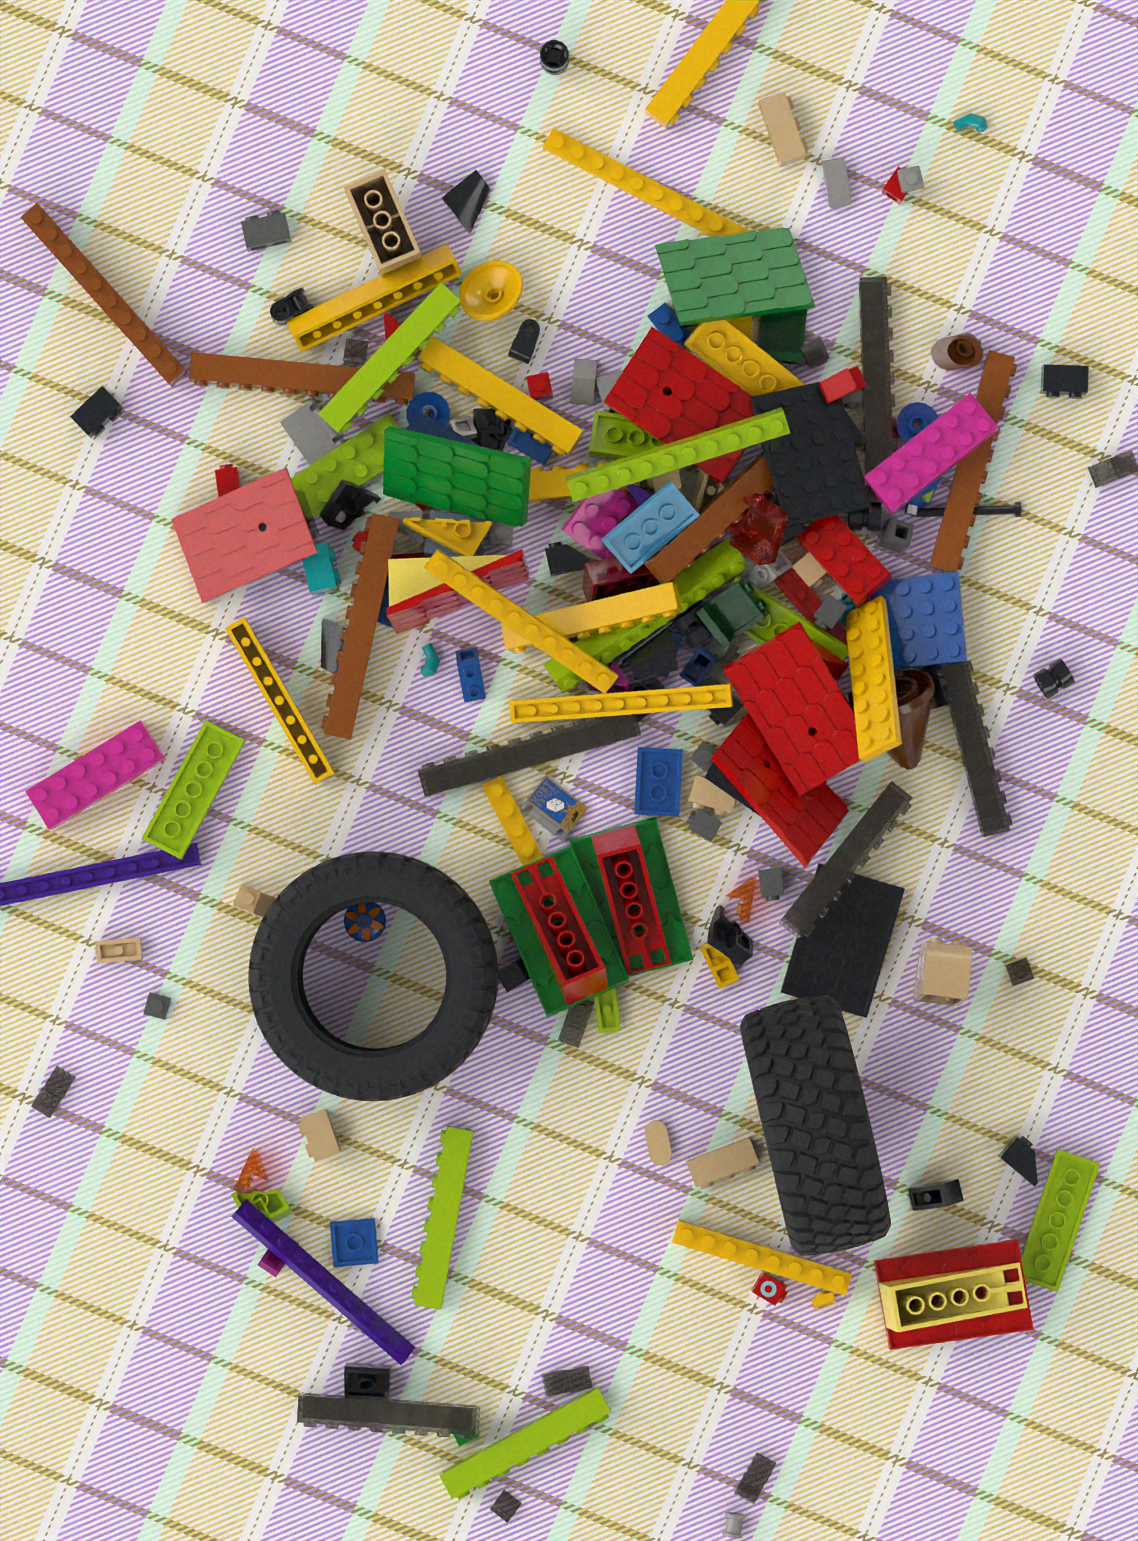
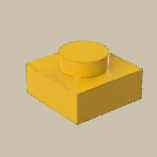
[811,1290,836,1311]

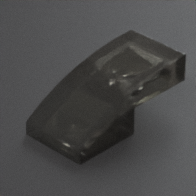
[343,338,369,368]
[1087,450,1138,488]
[558,1000,594,1048]
[31,1066,76,1118]
[542,1366,593,1397]
[734,1452,776,1504]

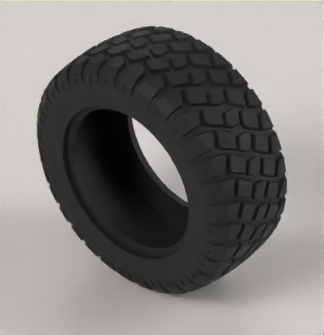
[248,851,499,1101]
[740,995,891,1256]

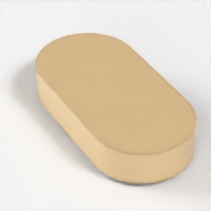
[645,1120,672,1165]

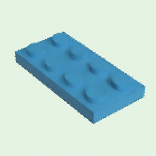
[601,481,700,574]

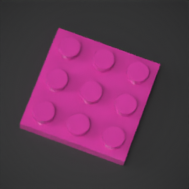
[561,488,640,559]

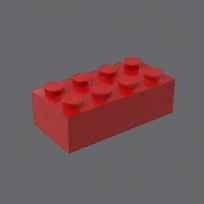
[797,516,892,608]

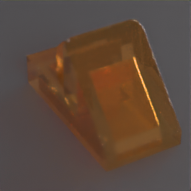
[725,877,756,923]
[233,1148,269,1194]

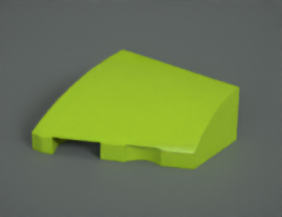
[231,1189,293,1223]

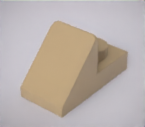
[233,884,276,917]

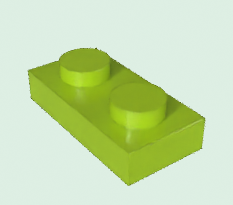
[594,988,621,1033]

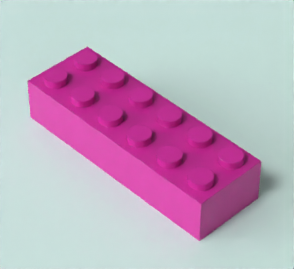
[864,392,999,515]
[25,720,166,830]

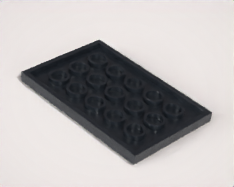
[749,381,871,528]
[780,863,905,1018]

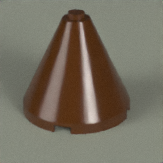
[848,670,935,769]

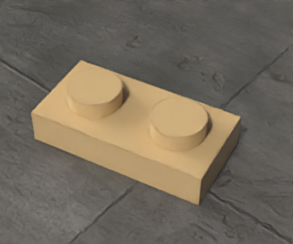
[95,937,143,964]

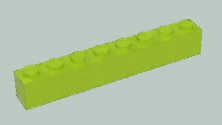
[318,282,462,434]
[411,1125,474,1310]
[439,1386,611,1500]

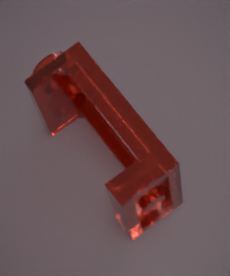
[729,493,789,566]

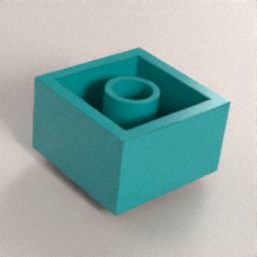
[302,542,342,595]

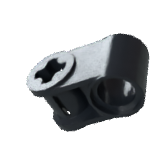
[270,287,314,325]
[508,319,540,364]

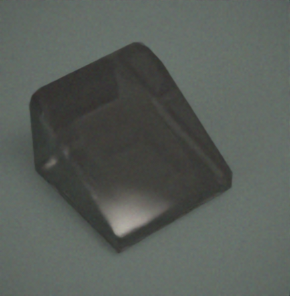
[490,1489,522,1523]

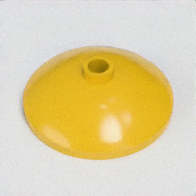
[459,260,523,321]

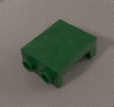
[758,309,807,365]
[696,577,769,648]

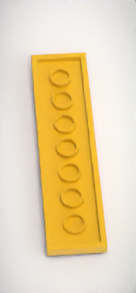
[845,595,902,762]

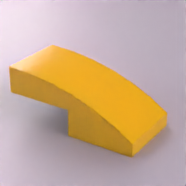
[699,942,740,989]

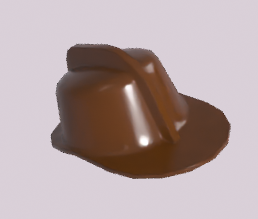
[931,332,983,370]

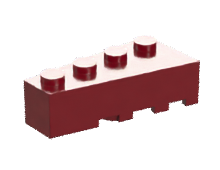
[582,555,661,602]

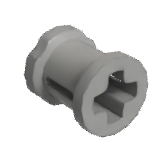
[722,1512,745,1539]

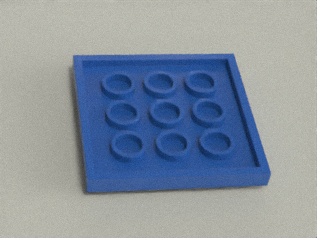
[871,572,967,670]

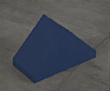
[679,645,718,687]

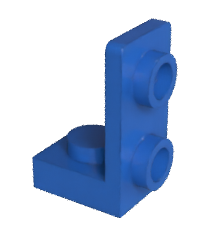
[455,647,486,702]

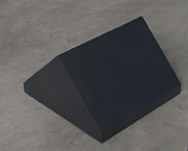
[344,1362,391,1400]

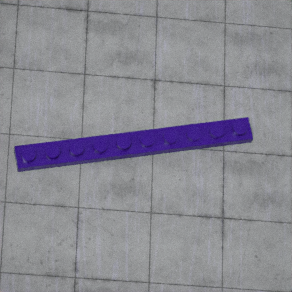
[0,843,202,906]
[231,1199,415,1365]

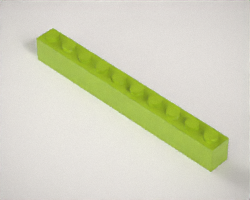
[566,407,790,502]
[543,538,748,693]

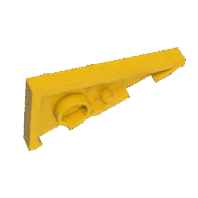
[402,517,492,556]

